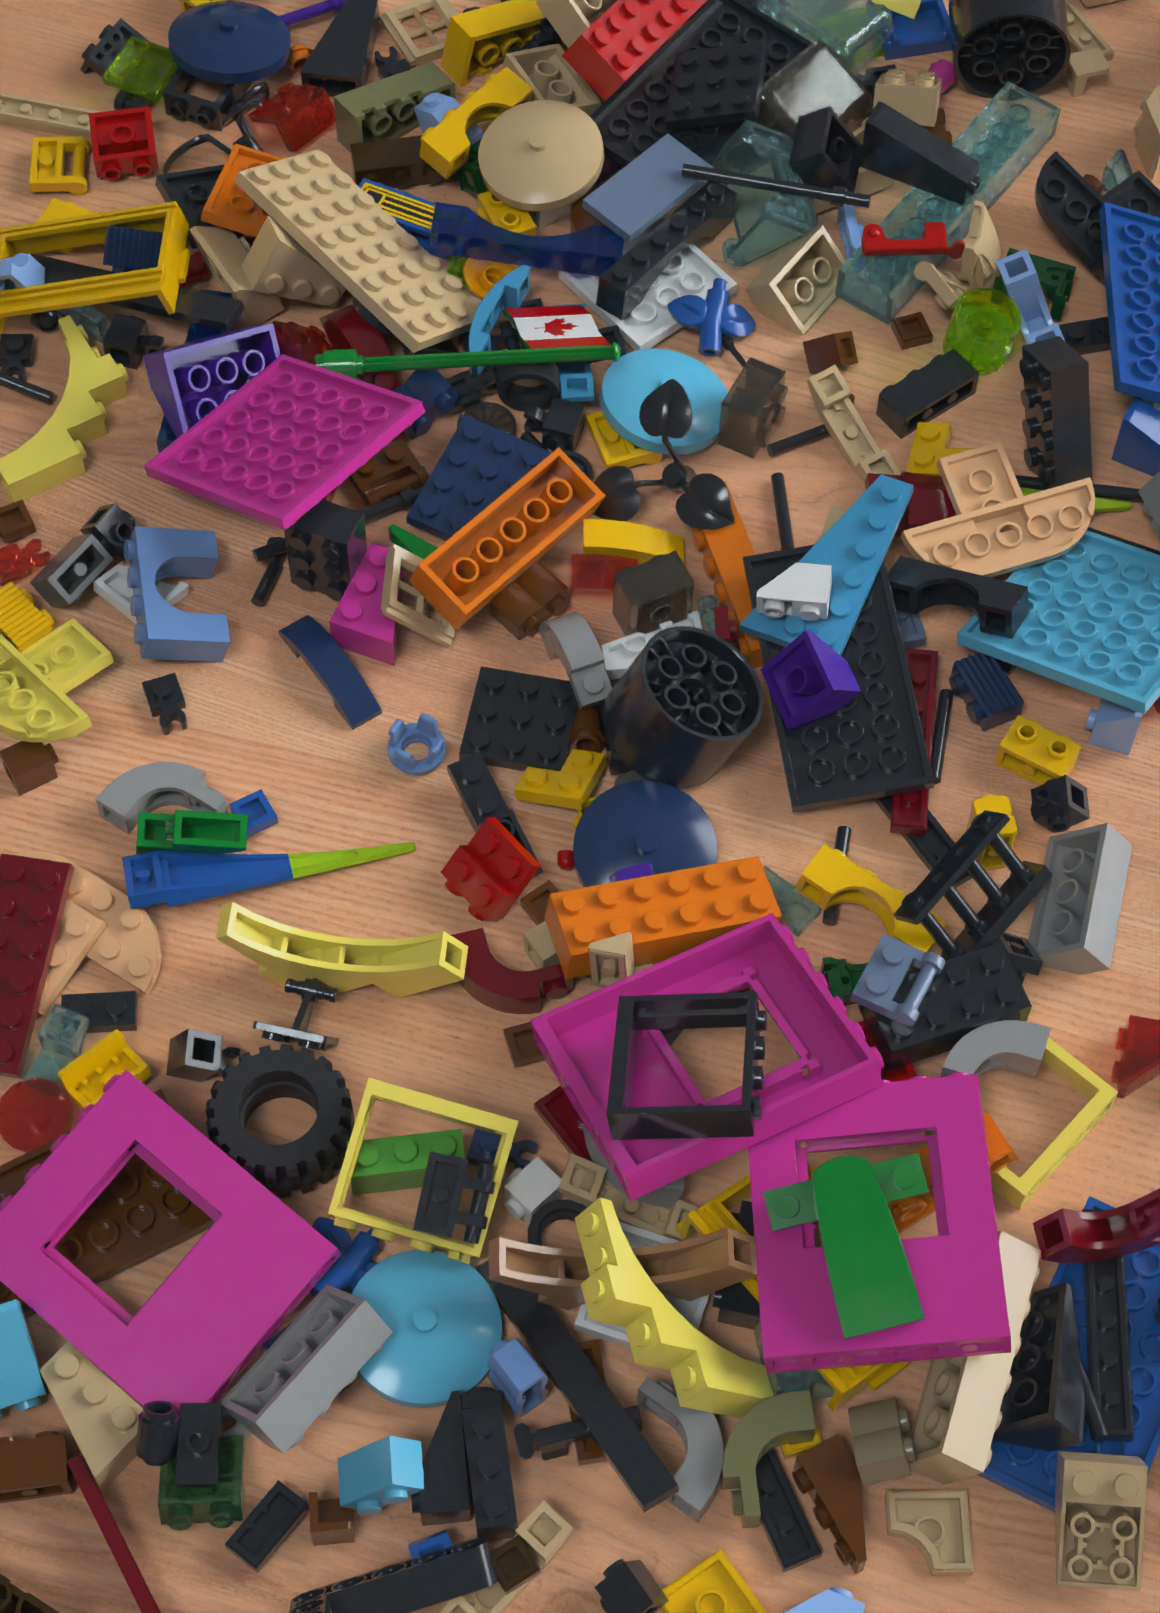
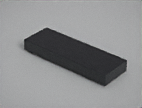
[756,1449,822,1573]

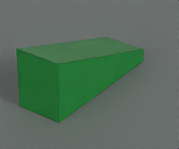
[388,524,438,559]

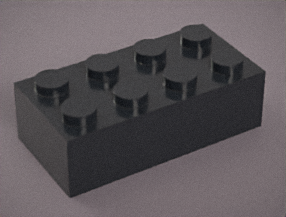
[1019,336,1092,488]
[858,942,1032,1071]

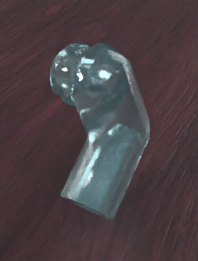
[696,595,721,634]

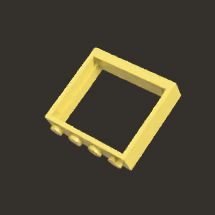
[925,1021,1118,1210]
[328,1078,518,1264]

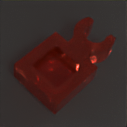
[0,539,50,586]

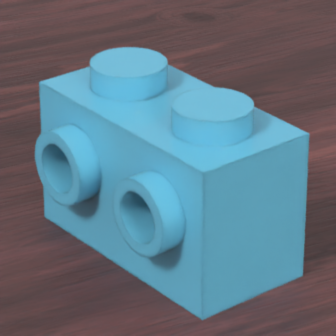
[338,1435,424,1515]

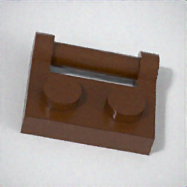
[349,438,429,507]

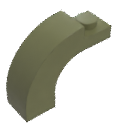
[721,1390,815,1529]

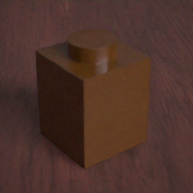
[0,741,59,796]

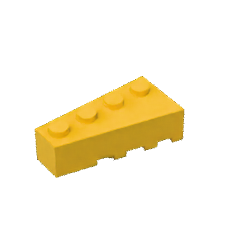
[440,0,545,87]

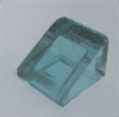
[1101,149,1133,192]

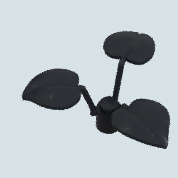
[163,81,269,174]
[592,379,735,530]

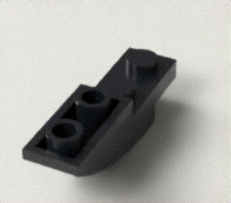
[447,752,543,878]

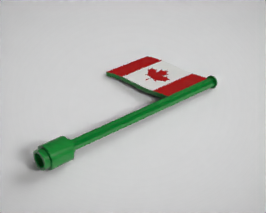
[316,305,620,380]

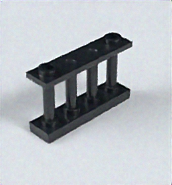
[893,810,1053,960]

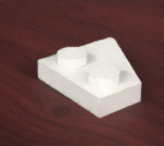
[93,564,189,624]

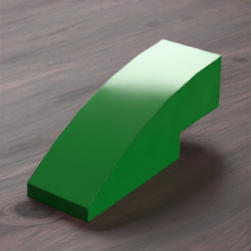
[136,810,248,854]

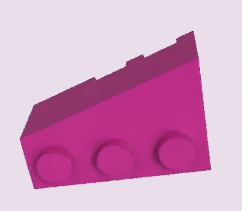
[329,543,404,666]

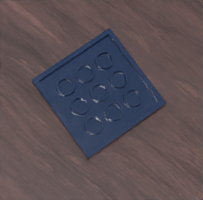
[406,415,584,573]

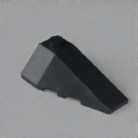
[992,1282,1086,1452]

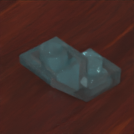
[24,1004,90,1099]

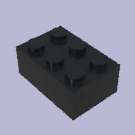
[284,499,367,601]

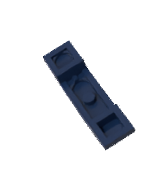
[279,615,382,730]

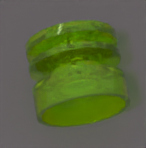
[943,288,1021,375]

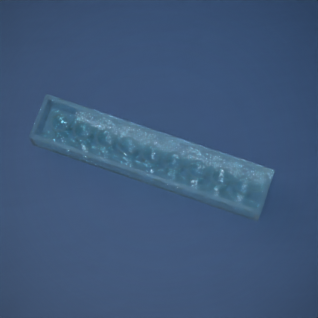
[835,81,1061,325]

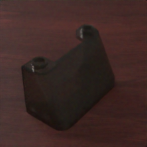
[744,40,874,167]

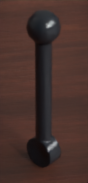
[722,336,763,387]

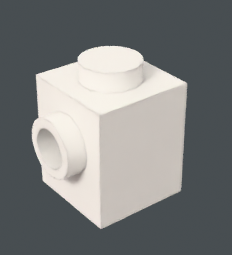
[504,1157,564,1224]

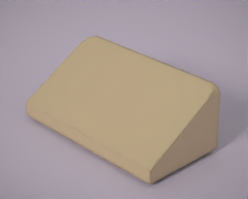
[588,932,635,987]

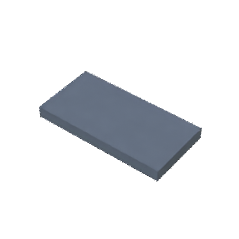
[582,133,714,243]

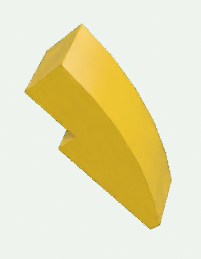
[583,519,684,570]

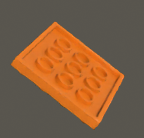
[201,143,355,237]

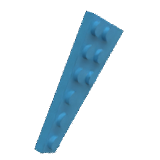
[739,474,914,656]

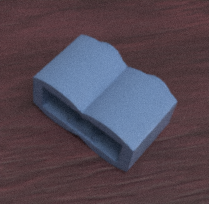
[487,1338,548,1418]

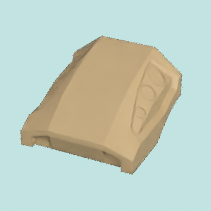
[959,200,1002,295]

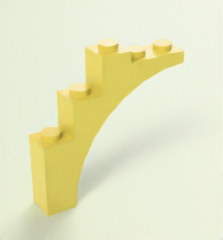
[0,315,129,503]
[216,902,468,998]
[575,1198,774,1419]

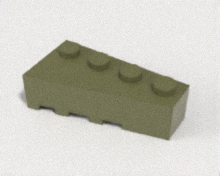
[333,62,456,153]

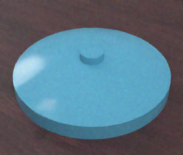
[600,349,730,455]
[352,1250,502,1408]

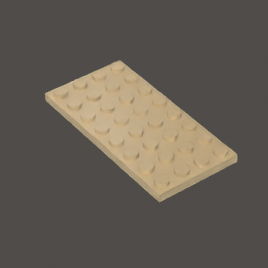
[234,149,482,353]

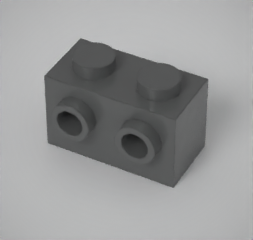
[30,534,114,608]

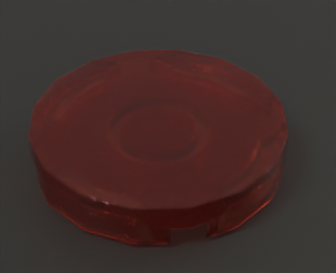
[0,1077,73,1153]

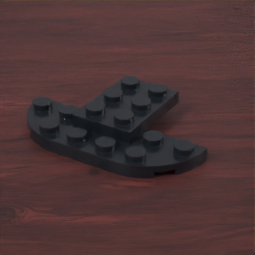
[1035,151,1160,282]

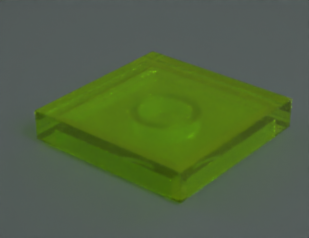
[103,36,179,102]

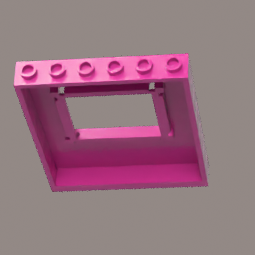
[530,913,884,1202]
[0,1070,342,1417]
[748,1072,1011,1374]

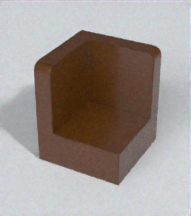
[803,331,858,373]
[309,1492,355,1546]

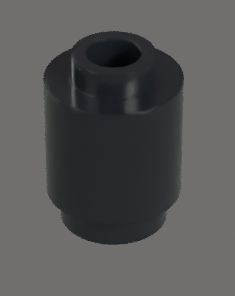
[136,1401,179,1466]

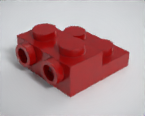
[89,106,159,181]
[441,817,541,921]

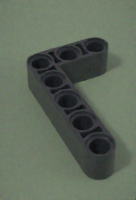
[289,1538,498,1613]

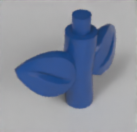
[668,278,755,357]
[310,1217,382,1298]

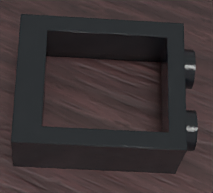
[163,67,252,131]

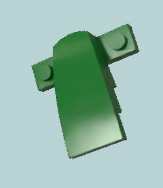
[763,1153,929,1339]

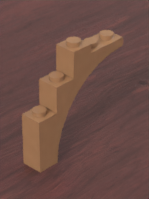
[489,1228,758,1310]

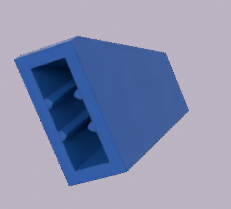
[1111,396,1160,477]

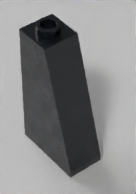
[301,0,380,97]
[860,101,981,206]

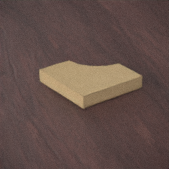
[885,1490,974,1576]

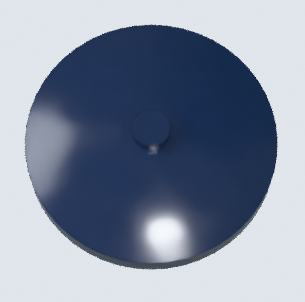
[168,1,290,84]
[573,780,717,888]

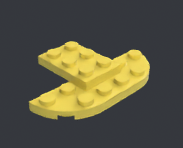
[0,618,114,742]

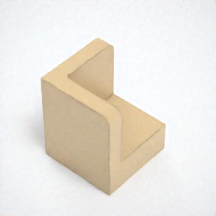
[1061,47,1110,98]

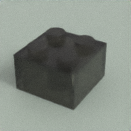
[718,357,788,459]
[612,551,694,636]

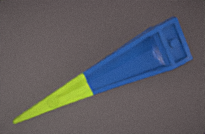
[122,842,416,909]

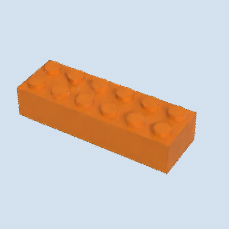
[409,447,606,630]
[545,856,782,979]

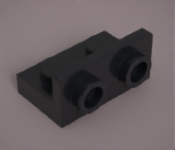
[80,18,150,85]

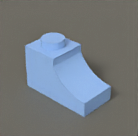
[0,253,45,291]

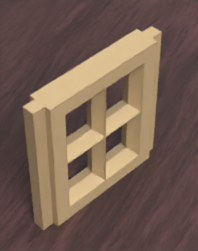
[379,0,458,67]
[381,544,455,648]

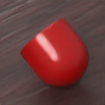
[557,850,574,871]

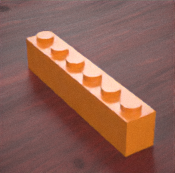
[692,481,764,669]

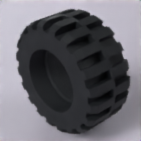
[205,1044,355,1198]

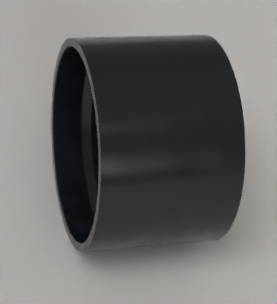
[948,0,1071,99]
[603,626,764,788]

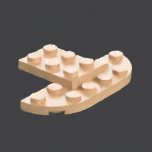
[900,441,1095,578]
[14,851,162,1016]

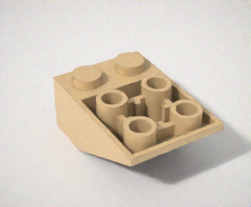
[873,69,943,127]
[1055,1451,1148,1591]

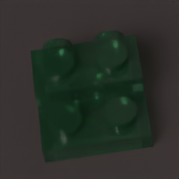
[158,1435,245,1531]

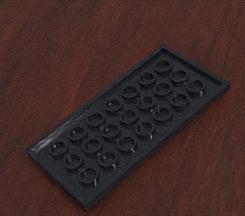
[590,0,821,167]
[743,544,934,812]

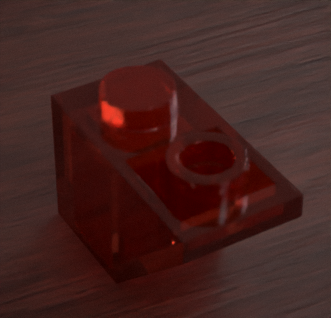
[569,554,638,594]
[1111,1015,1160,1099]

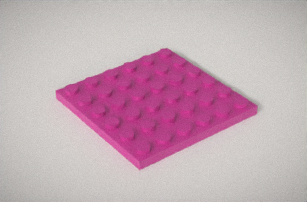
[144,354,425,530]

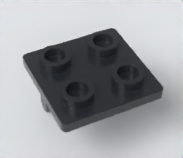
[253,978,339,1051]

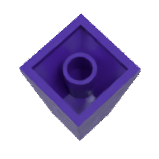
[760,630,861,729]

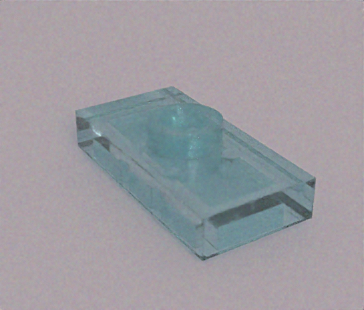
[56,305,108,344]
[763,865,822,937]

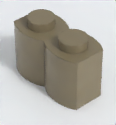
[848,1397,917,1486]

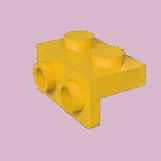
[57,1029,153,1110]

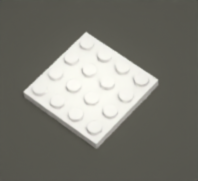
[558,216,737,351]

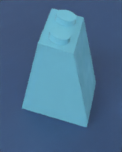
[0,1299,48,1418]

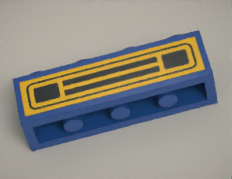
[358,178,477,265]

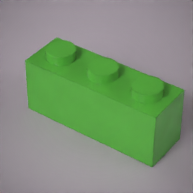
[347,1129,467,1195]

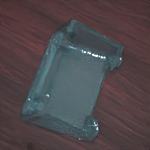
[752,0,894,82]
[706,120,817,267]

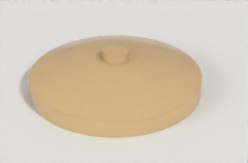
[478,100,604,211]

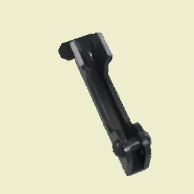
[513,1405,643,1461]

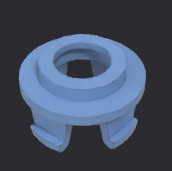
[388,713,446,775]

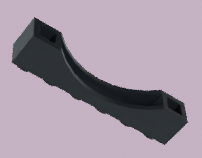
[596,181,737,320]

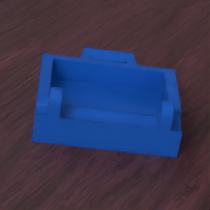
[871,0,952,61]

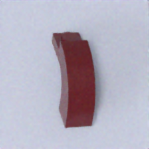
[319,304,401,391]
[451,928,573,1015]
[1033,1188,1160,1263]

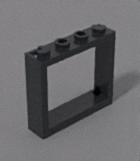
[606,992,767,1140]

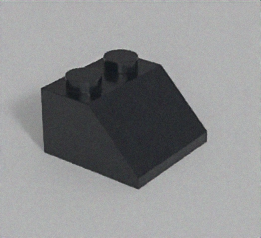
[789,106,862,192]

